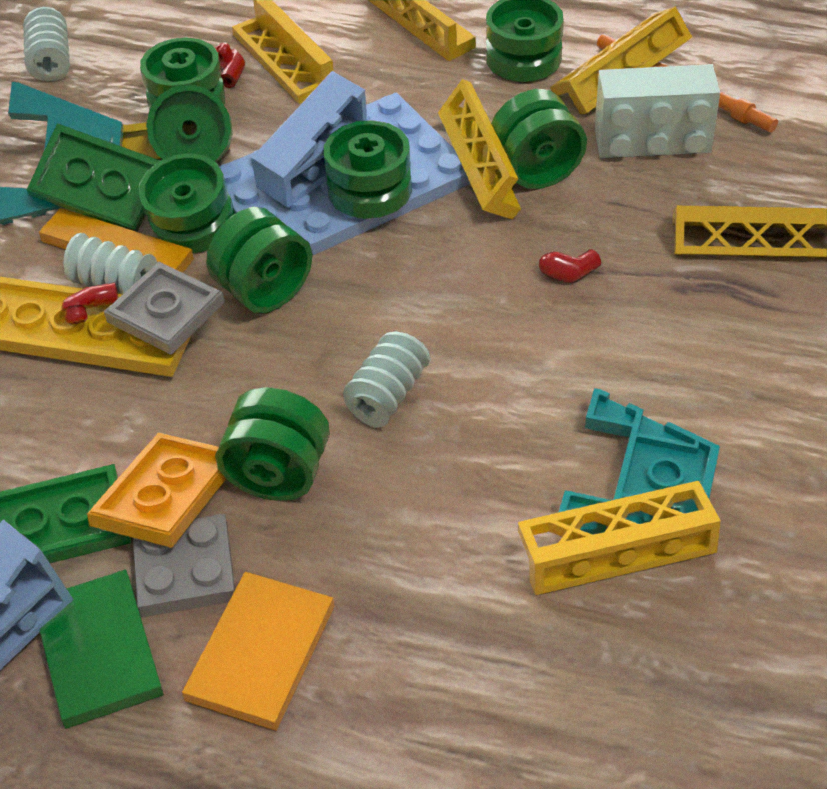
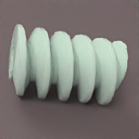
[23,7,70,82]
[63,233,157,294]
[343,331,430,428]

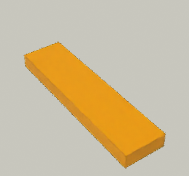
[39,208,194,273]

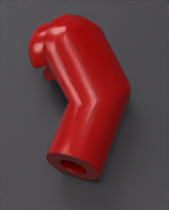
[61,282,119,324]

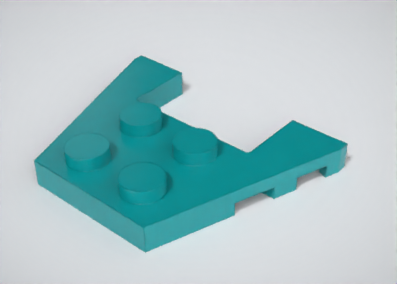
[0,82,124,225]
[558,388,720,534]

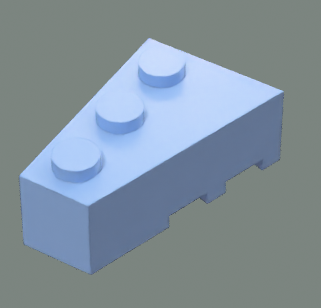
[252,71,367,208]
[0,520,74,670]

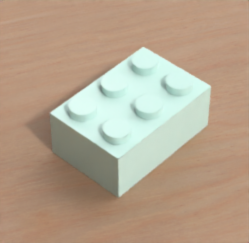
[595,64,720,158]

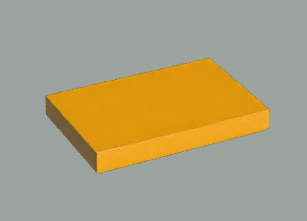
[87,433,226,548]
[182,571,335,731]

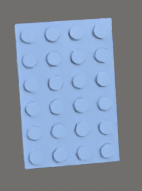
[220,92,470,255]

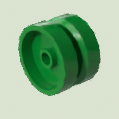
[486,0,564,82]
[140,37,225,110]
[146,84,233,163]
[491,89,587,189]
[324,120,412,219]
[139,153,235,253]
[206,207,313,313]
[215,387,330,501]

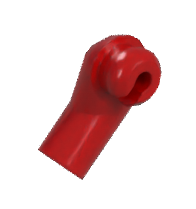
[215,42,245,88]
[539,249,601,283]

